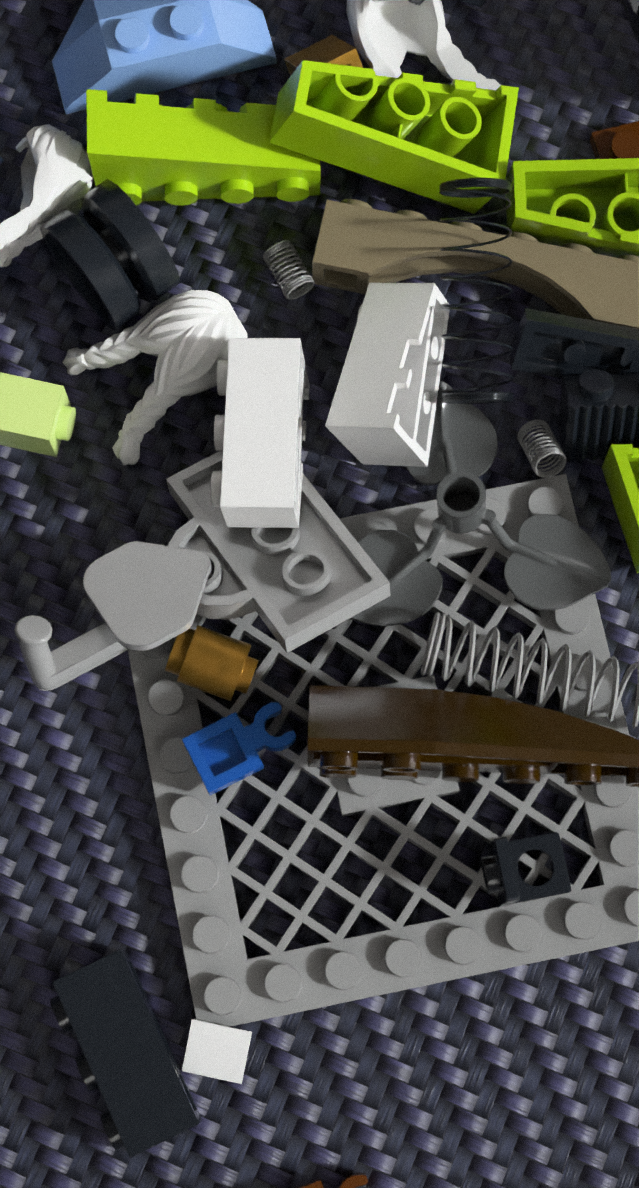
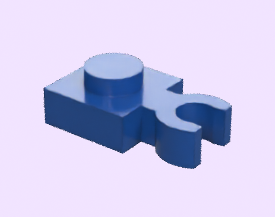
[182,702,297,796]

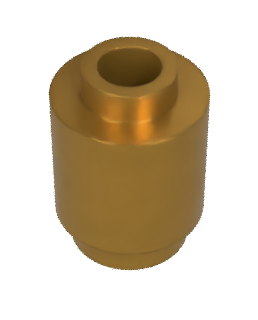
[165,625,259,701]

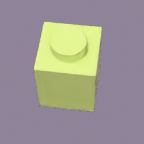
[0,372,76,457]

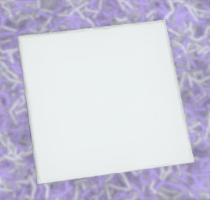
[182,1019,252,1084]

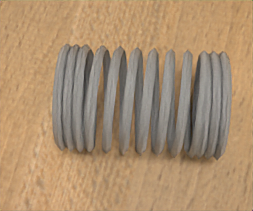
[263,240,315,300]
[517,420,567,478]

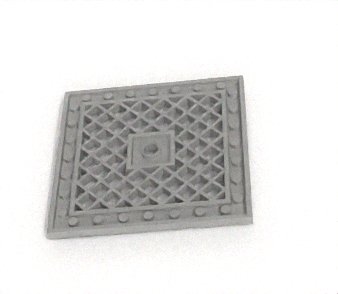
[128,474,639,1027]

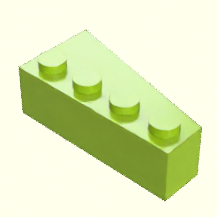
[269,60,519,214]
[86,89,321,206]

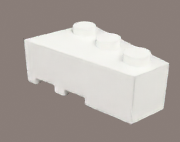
[325,283,450,467]
[211,338,310,528]

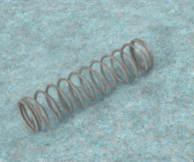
[420,612,639,729]

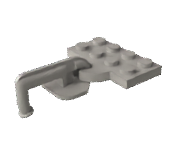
[14,451,391,691]

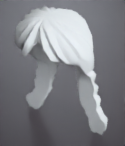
[347,0,500,90]
[0,124,93,268]
[62,290,248,466]

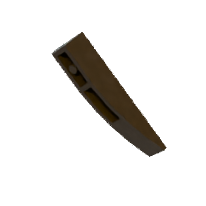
[307,685,639,787]

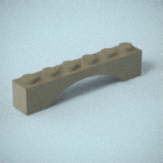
[312,199,639,329]

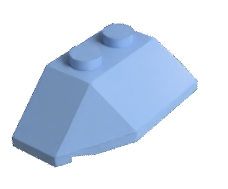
[52,0,277,115]

